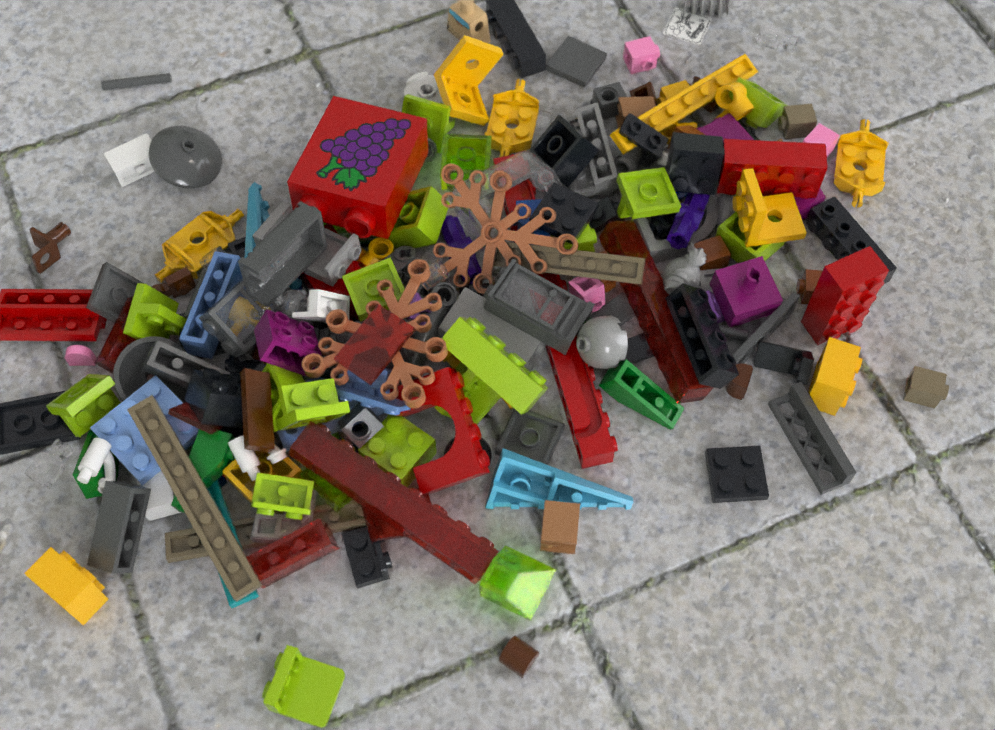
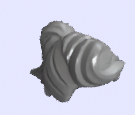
[662,242,707,294]

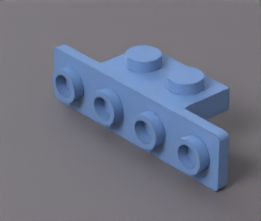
[306,359,411,415]

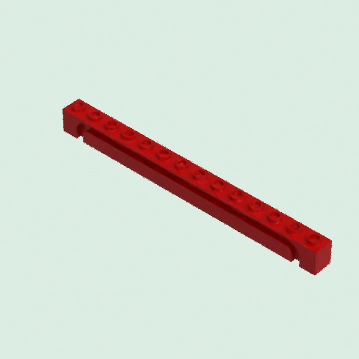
[493,153,618,469]

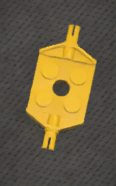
[485,79,539,157]
[833,119,889,208]
[154,208,244,283]

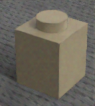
[778,103,817,139]
[903,366,949,408]

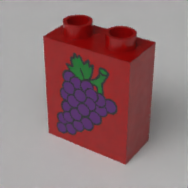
[287,96,428,239]

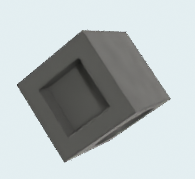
[590,82,627,120]
[337,402,384,449]

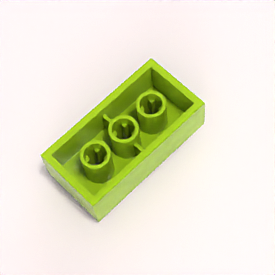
[442,317,548,415]

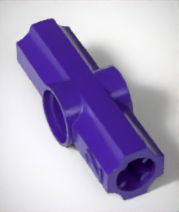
[667,193,710,250]
[440,215,482,284]

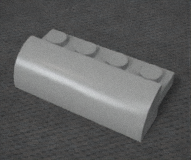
[565,102,618,200]

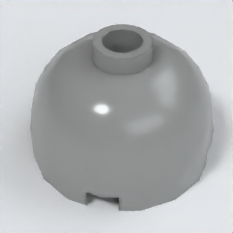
[576,315,628,369]

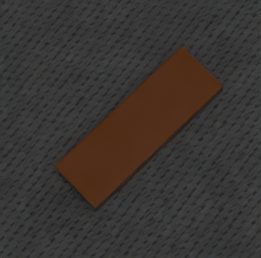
[240,368,275,453]

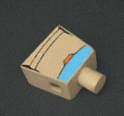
[447,0,491,44]

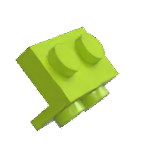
[251,472,314,520]

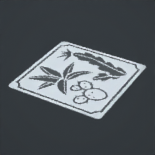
[663,7,712,45]

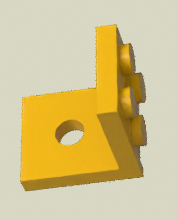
[434,35,504,126]
[732,168,807,247]

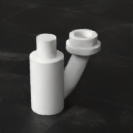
[228,435,288,481]
[77,438,116,494]

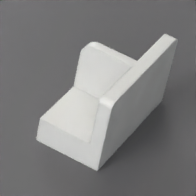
[104,134,155,187]
[292,289,350,323]

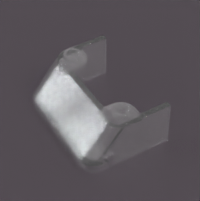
[449,151,563,257]

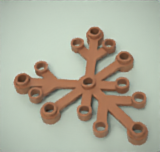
[427,163,578,294]
[302,259,448,409]

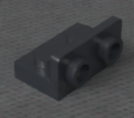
[342,519,393,589]

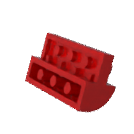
[0,289,107,341]

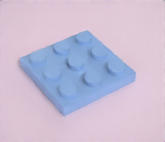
[90,375,206,486]

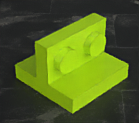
[402,94,456,154]
[616,167,681,219]
[342,257,405,322]
[123,283,187,340]
[435,362,501,424]
[46,374,121,437]
[276,378,350,431]

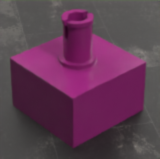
[709,256,783,327]

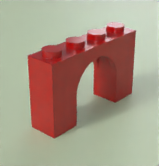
[390,367,490,495]

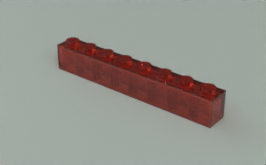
[599,220,714,404]
[289,421,499,584]

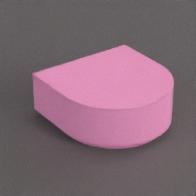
[65,345,97,366]

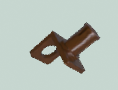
[29,222,71,274]

